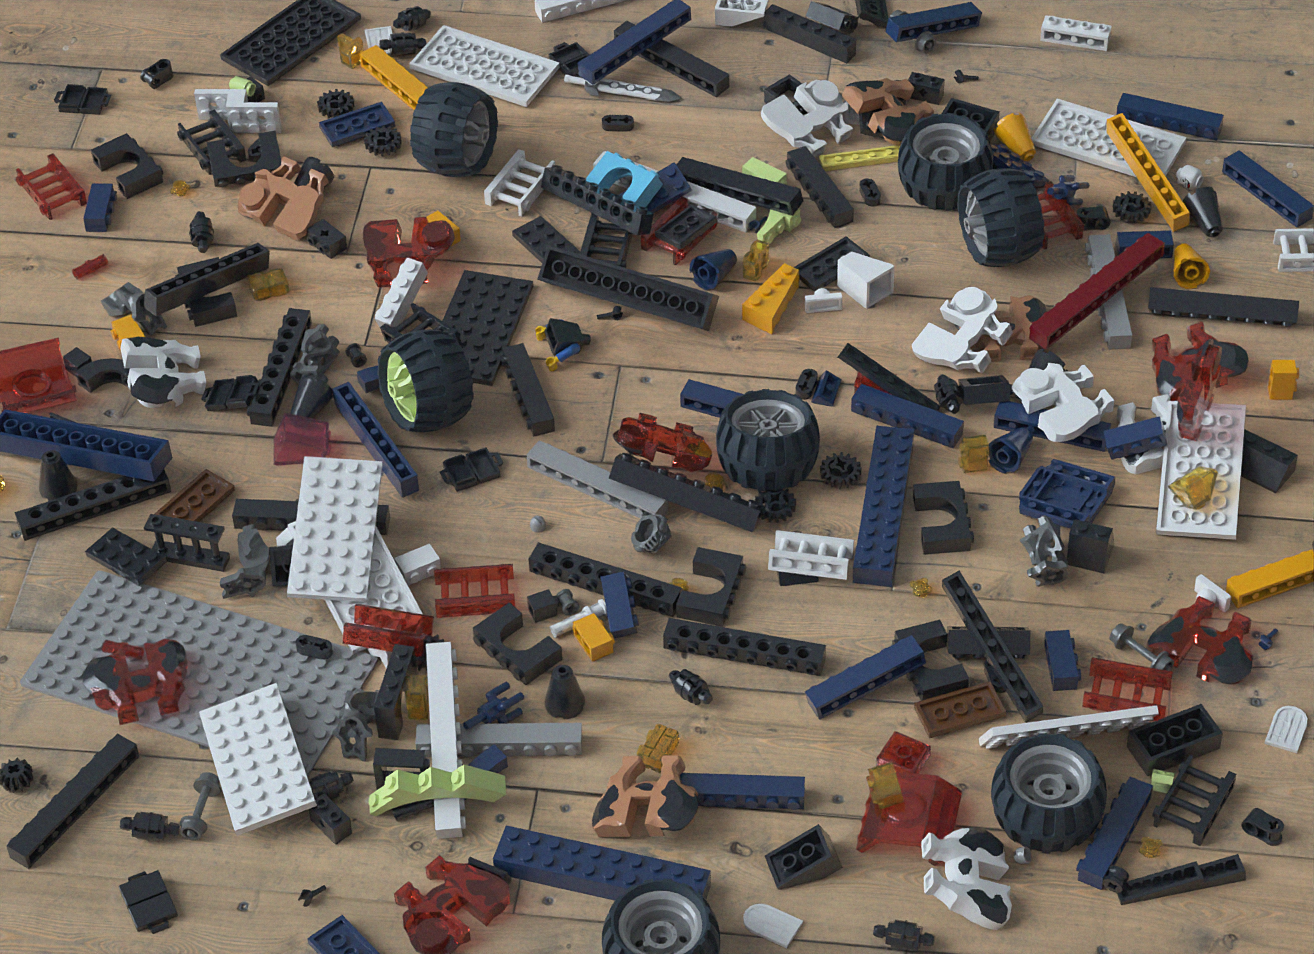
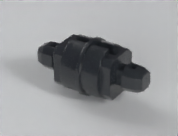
[393,6,431,31]
[379,32,427,55]
[189,211,214,253]
[934,374,963,414]
[669,669,713,705]
[309,771,354,800]
[120,812,180,842]
[873,919,935,951]

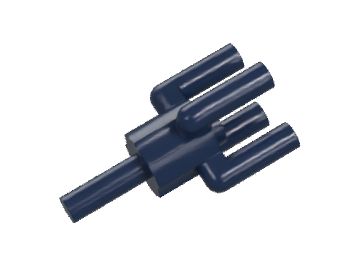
[1047,175,1090,206]
[463,682,524,730]

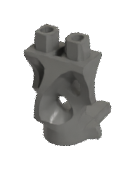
[101,282,167,335]
[290,324,340,384]
[1020,515,1069,587]
[220,524,270,599]
[332,689,379,761]

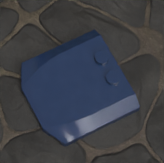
[1019,459,1116,529]

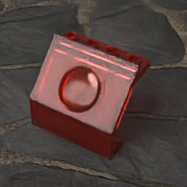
[0,337,77,413]
[856,770,962,866]

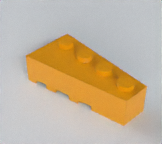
[742,263,799,335]

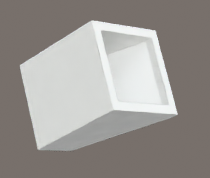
[837,252,894,309]

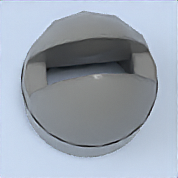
[530,515,546,533]
[1014,846,1031,864]

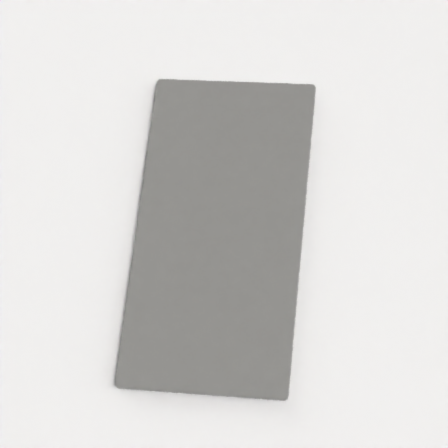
[20,571,378,777]

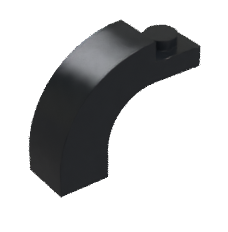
[76,358,130,393]

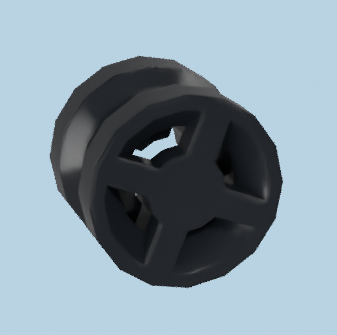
[1103,866,1129,893]

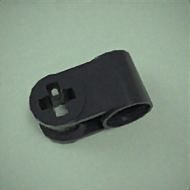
[140,59,174,89]
[1075,206,1111,231]
[1241,808,1284,846]

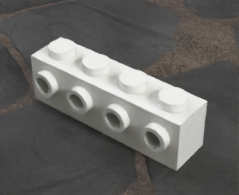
[1040,15,1112,51]
[375,258,428,327]

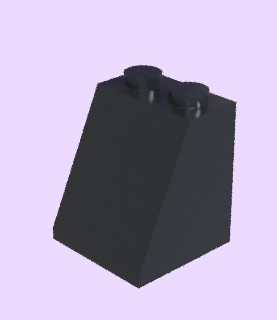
[1067,519,1114,574]

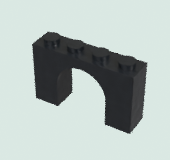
[207,131,281,187]
[91,133,164,199]
[175,257,237,327]
[913,481,974,555]
[676,547,746,627]
[473,602,563,685]
[892,619,969,701]
[374,644,418,740]

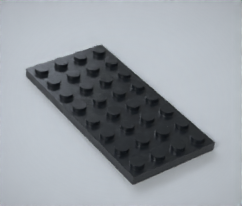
[220,0,361,86]
[442,270,534,386]

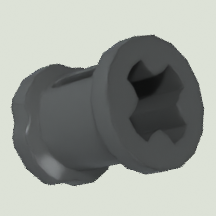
[556,589,579,615]

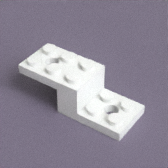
[194,89,282,133]

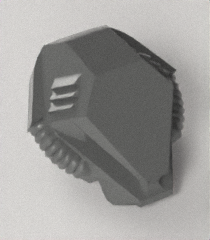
[631,515,672,554]

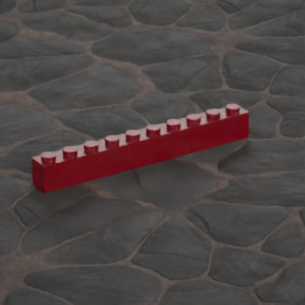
[1029,233,1165,350]

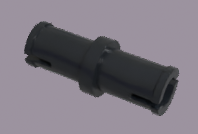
[392,799,434,821]

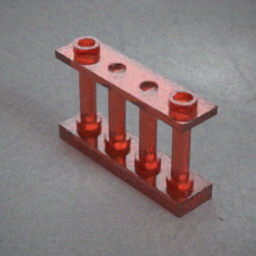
[15,153,87,220]
[1037,181,1084,250]
[641,196,718,265]
[434,564,516,618]
[343,604,434,657]
[1082,657,1173,721]

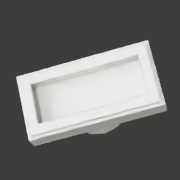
[805,288,842,313]
[1194,574,1231,613]

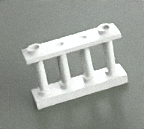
[484,149,555,217]
[1273,229,1314,272]
[768,530,854,580]

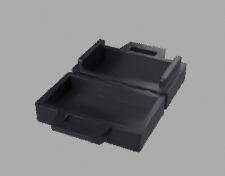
[549,42,590,78]
[54,84,111,115]
[201,375,260,411]
[439,447,503,492]
[118,870,178,934]

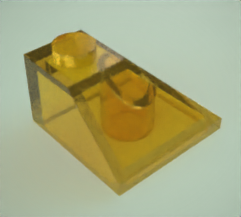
[1168,466,1218,510]

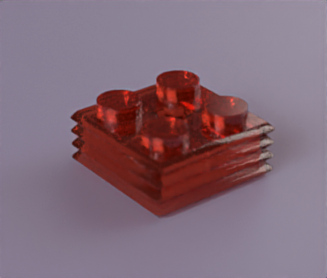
[876,731,931,783]

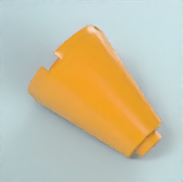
[993,112,1036,161]
[1173,243,1210,289]

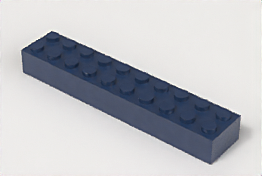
[0,409,173,481]
[853,425,914,587]
[493,825,711,901]

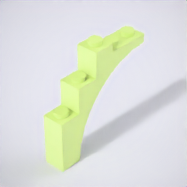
[742,157,801,249]
[368,765,506,816]

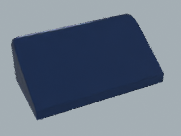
[811,370,842,407]

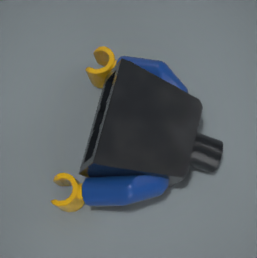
[535,318,591,371]

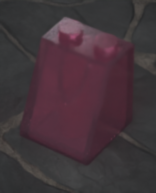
[273,413,331,466]

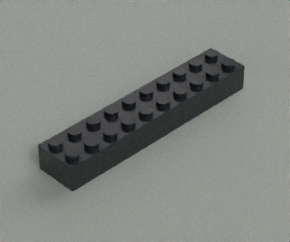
[537,245,719,331]

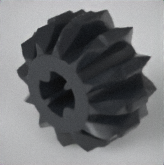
[0,757,34,793]

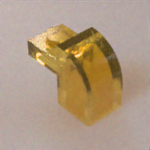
[337,33,364,69]

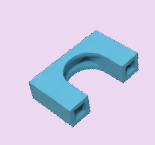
[586,151,663,207]

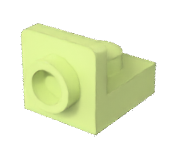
[1151,769,1175,793]

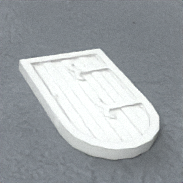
[364,26,392,56]
[1265,706,1308,753]
[743,904,803,948]

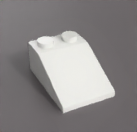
[715,0,769,26]

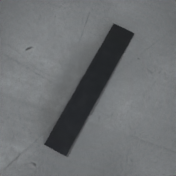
[1116,854,1246,905]

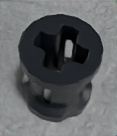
[345,343,367,368]

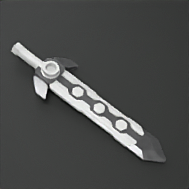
[564,75,681,102]

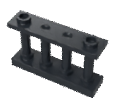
[177,109,246,175]
[580,213,635,268]
[380,303,462,346]
[144,514,230,572]
[1152,755,1237,846]

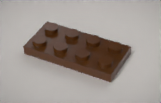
[155,469,235,522]
[914,681,1006,738]

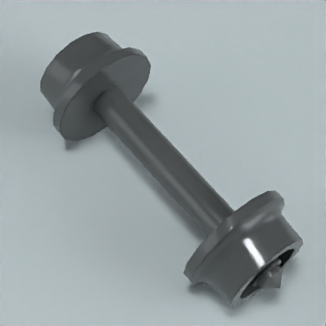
[890,10,936,53]
[1109,623,1174,677]
[180,772,221,840]

